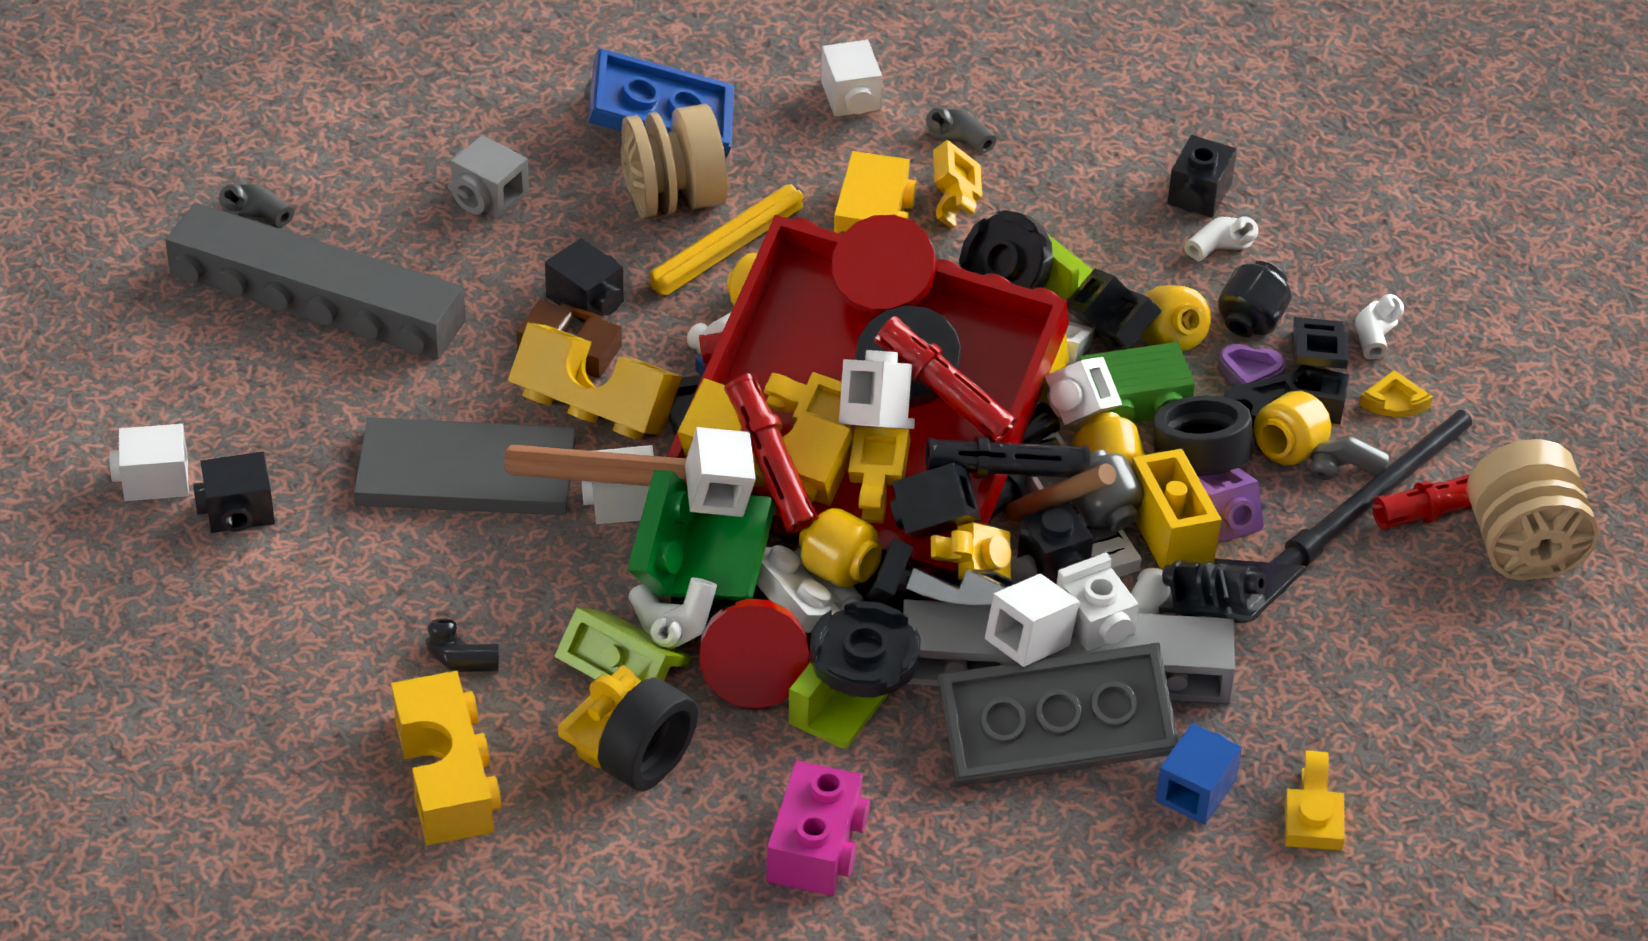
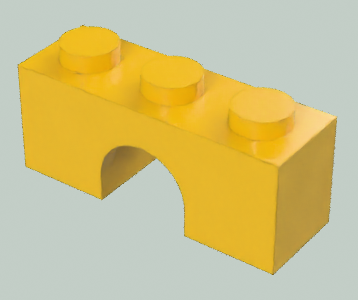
[508,322,682,440]
[678,378,853,506]
[391,671,502,846]

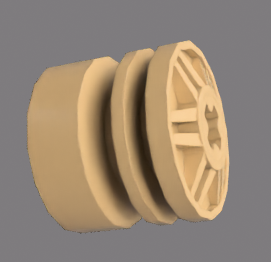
[621,104,728,219]
[1466,439,1600,580]

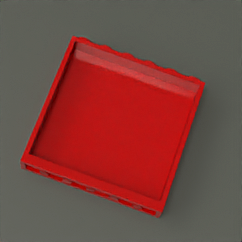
[667,215,1069,577]

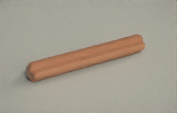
[504,445,687,486]

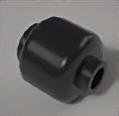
[1217,261,1292,337]

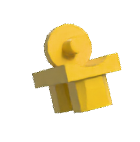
[558,665,641,768]

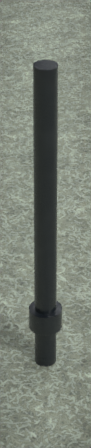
[1269,410,1472,567]

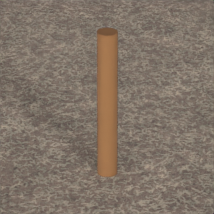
[1006,463,1116,521]

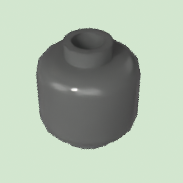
[1072,450,1144,532]

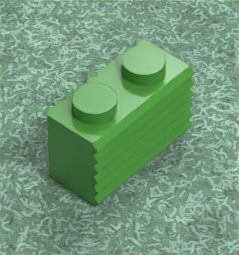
[1078,342,1195,423]

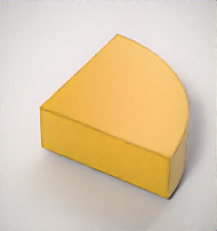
[1359,370,1433,417]

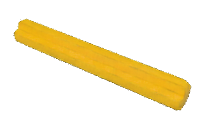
[649,184,803,296]

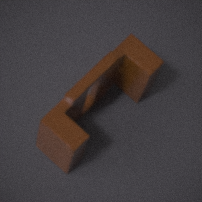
[516,299,622,379]

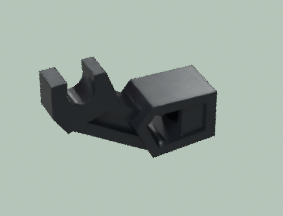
[1224,365,1350,430]

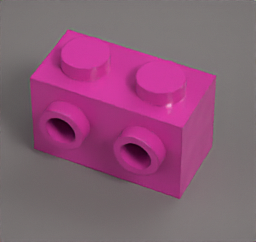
[766,760,870,896]

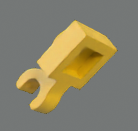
[933,140,982,229]
[764,372,851,428]
[848,425,911,524]
[931,522,1011,580]
[1285,751,1345,851]

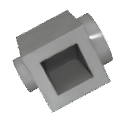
[448,135,529,219]

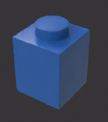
[1155,723,1242,825]

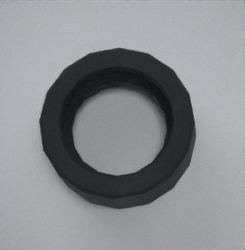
[1152,395,1253,476]
[597,677,698,792]

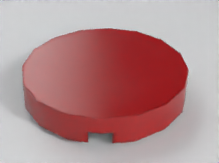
[832,214,937,314]
[699,599,810,709]

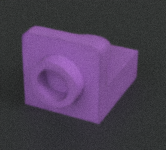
[1198,467,1264,542]

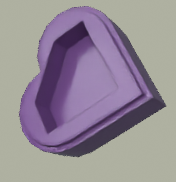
[1218,344,1286,387]

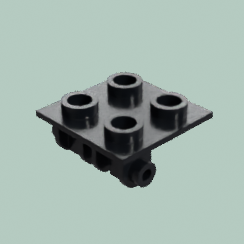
[1158,558,1306,623]

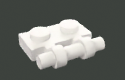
[756,545,863,633]

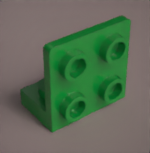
[627,470,776,601]

